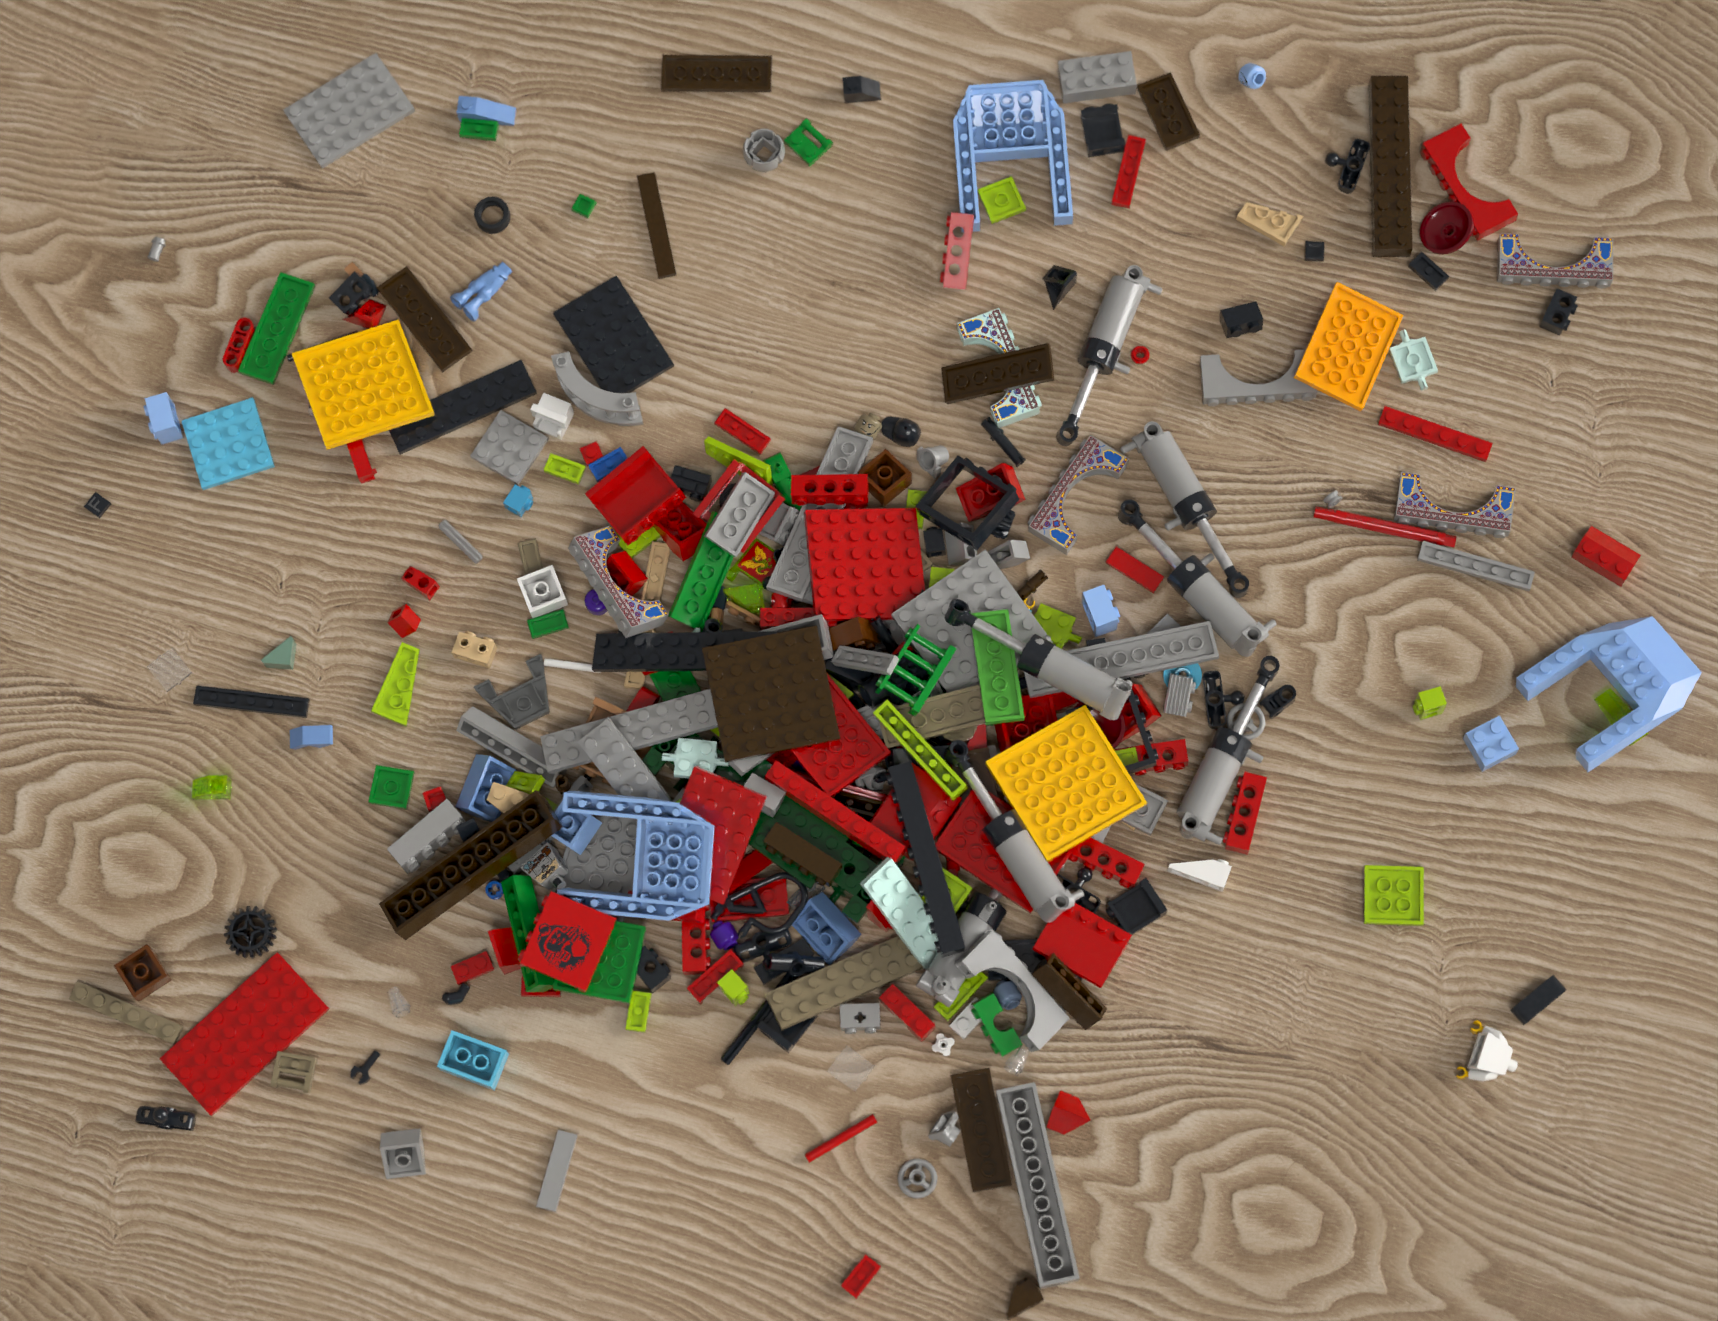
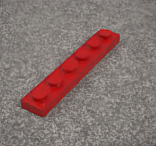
[1378,406,1493,462]

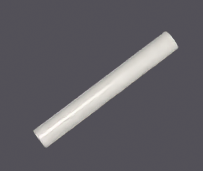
[544,658,601,673]

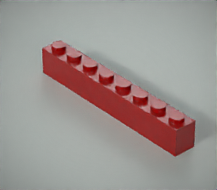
[765,760,906,865]

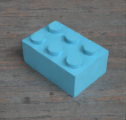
[437,1030,509,1091]

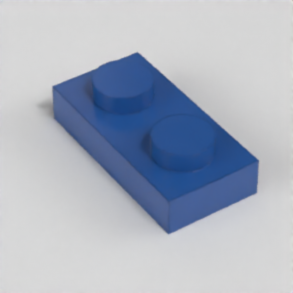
[588,447,627,482]

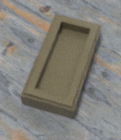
[517,538,543,575]

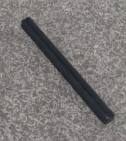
[721,972,798,1065]

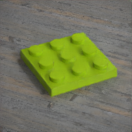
[1364,865,1424,926]

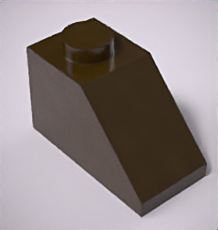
[1007,1277,1044,1321]

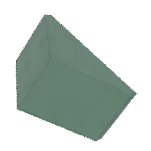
[261,636,296,670]

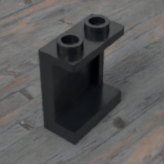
[1081,103,1125,158]
[1105,878,1167,935]
[757,1011,818,1054]

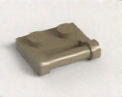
[271,1051,317,1094]

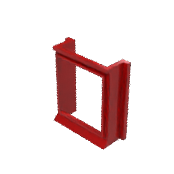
[693,459,785,553]

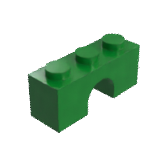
[970,992,1023,1057]

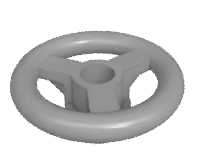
[1227,703,1265,740]
[898,1159,937,1199]

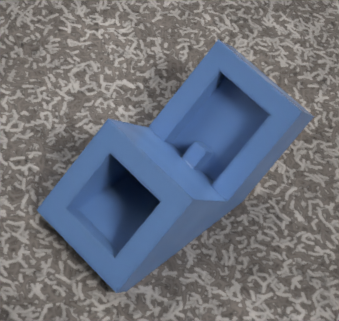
[290,725,333,750]

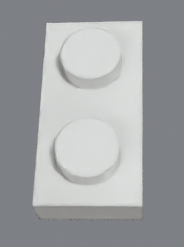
[949,997,980,1040]

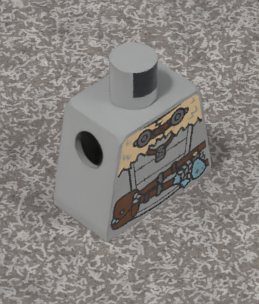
[521,842,568,890]

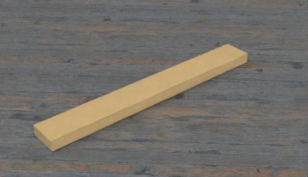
[624,541,671,690]

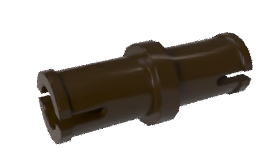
[1017,570,1048,601]
[555,775,571,795]

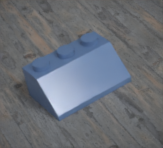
[455,754,517,822]
[792,892,862,966]

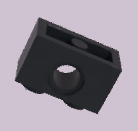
[637,946,671,993]

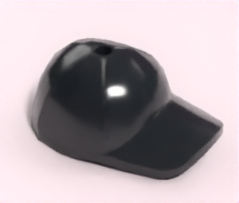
[881,416,921,447]

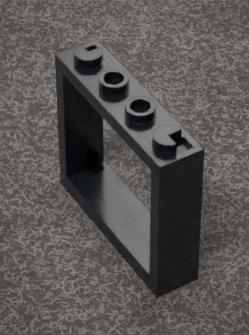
[915,456,1019,550]
[1065,690,1159,774]

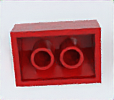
[1571,526,1641,587]

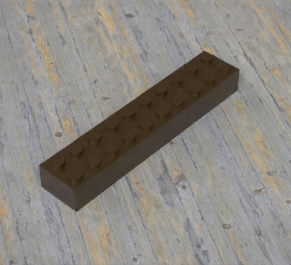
[1369,76,1413,257]
[379,790,563,940]

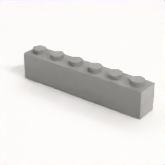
[456,706,567,788]

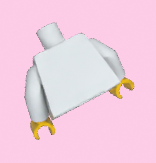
[1456,1020,1518,1081]

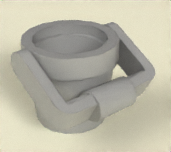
[916,445,949,479]
[855,765,887,791]
[928,1111,960,1147]

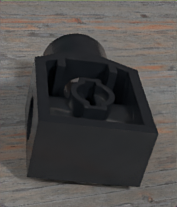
[858,652,928,708]

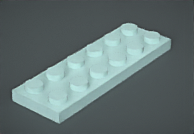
[860,857,937,969]

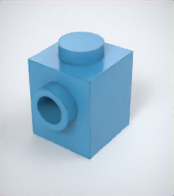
[503,484,533,517]

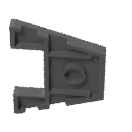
[474,654,550,730]

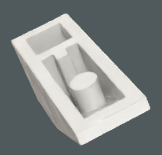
[1168,859,1232,892]

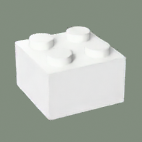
[517,565,568,618]

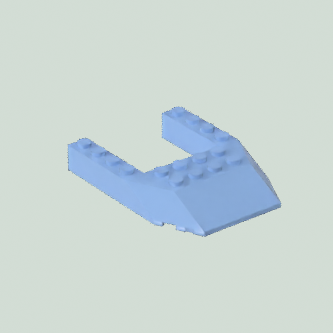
[953,80,1073,233]
[1516,616,1701,772]
[557,791,714,921]

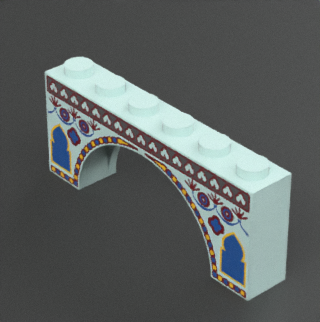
[957,308,1042,428]

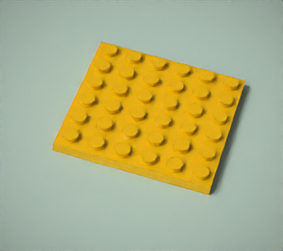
[292,319,434,450]
[985,705,1147,862]

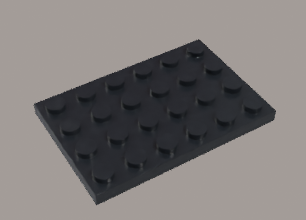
[553,275,674,393]

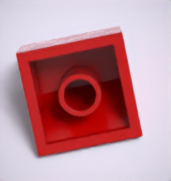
[606,551,648,596]
[488,927,521,975]

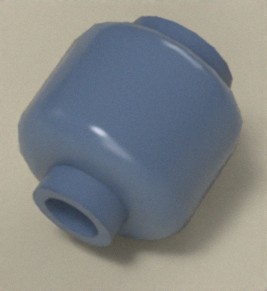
[993,979,1022,1010]

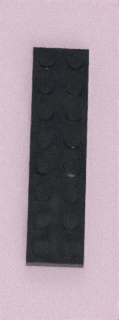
[389,360,537,455]

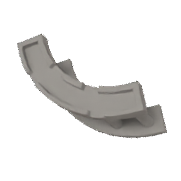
[551,352,643,426]

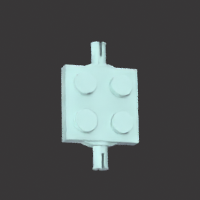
[1389,330,1438,391]
[662,738,729,778]

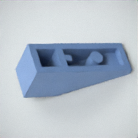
[457,96,516,126]

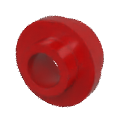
[1131,346,1150,364]

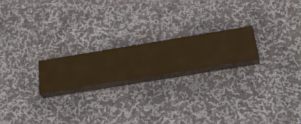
[637,172,677,279]

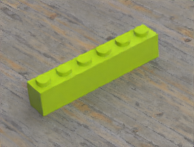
[873,700,968,801]

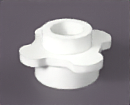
[932,1033,955,1056]

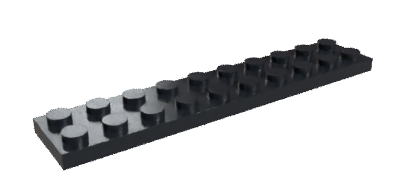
[592,631,777,672]

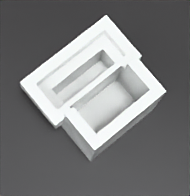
[530,393,574,440]

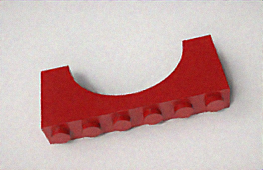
[1420,123,1518,241]

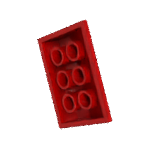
[994,694,1058,752]
[869,763,962,861]
[1032,903,1132,988]

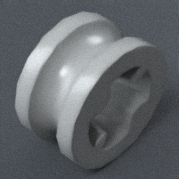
[1323,490,1343,508]

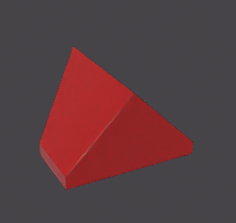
[342,299,386,329]
[1046,1091,1091,1135]

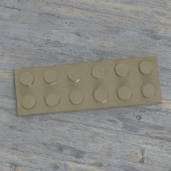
[879,685,985,749]

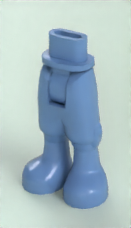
[450,262,512,322]

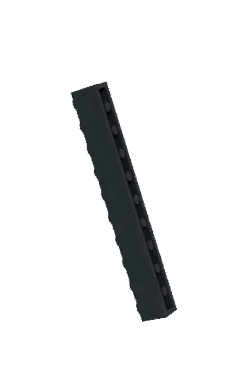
[885,761,965,957]

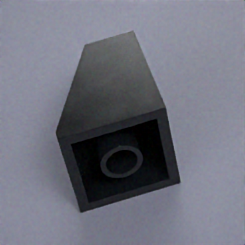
[824,650,882,693]

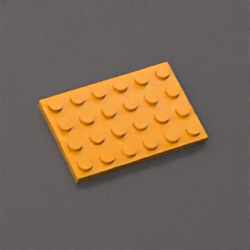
[1293,282,1404,412]

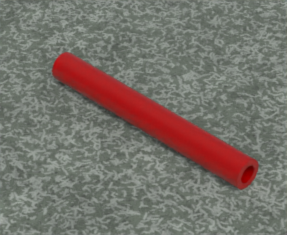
[804,1114,878,1163]

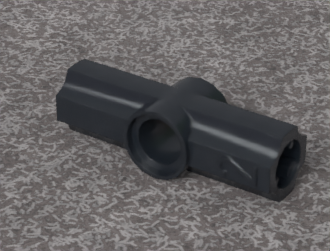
[765,951,825,977]

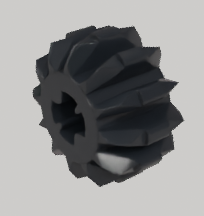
[991,510,1015,539]

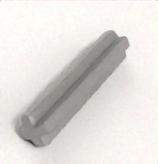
[438,520,483,564]

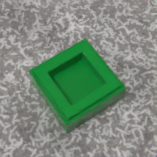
[571,194,597,219]

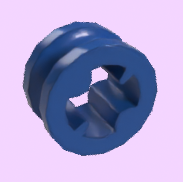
[485,881,503,900]

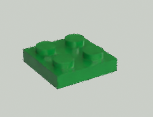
[368,765,415,810]

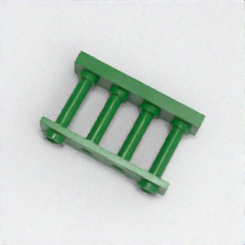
[875,624,957,717]

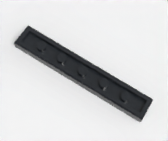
[193,685,310,718]

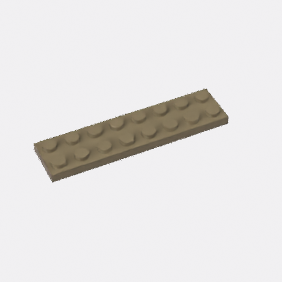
[765,936,923,1030]

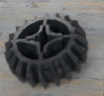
[224,906,277,959]

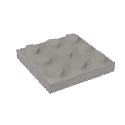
[470,410,549,485]

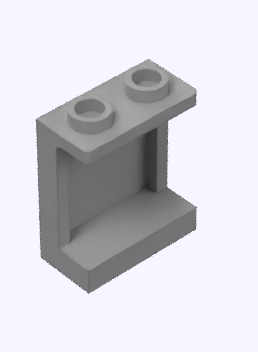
[759,498,800,546]

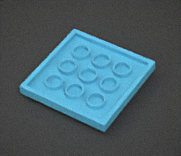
[182,398,275,490]

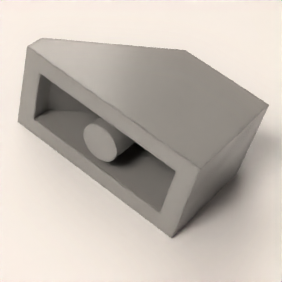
[988,540,1030,569]

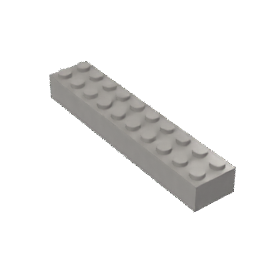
[996,1082,1079,1289]

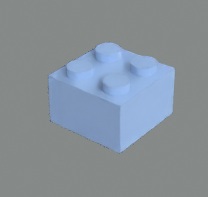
[144,392,183,444]
[1082,585,1120,637]
[1463,715,1519,772]
[551,801,602,855]

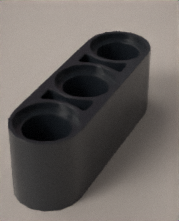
[1510,975,1567,1026]

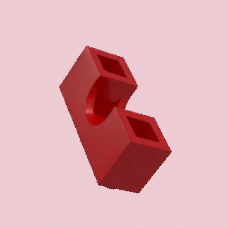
[879,984,935,1042]

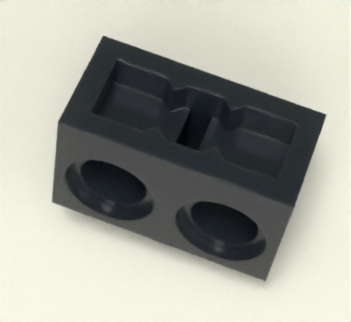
[329,271,374,315]
[1539,289,1578,336]

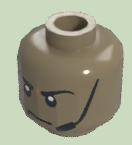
[854,413,882,440]

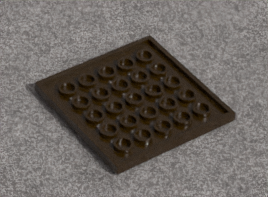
[702,625,840,763]

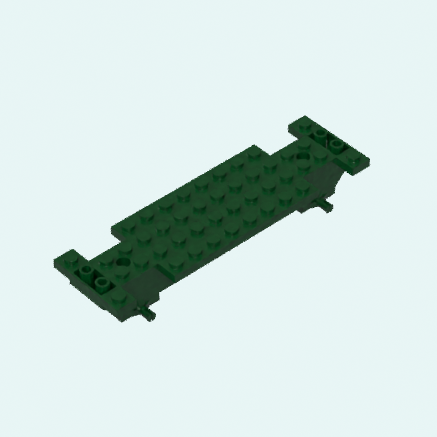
[642,733,905,924]

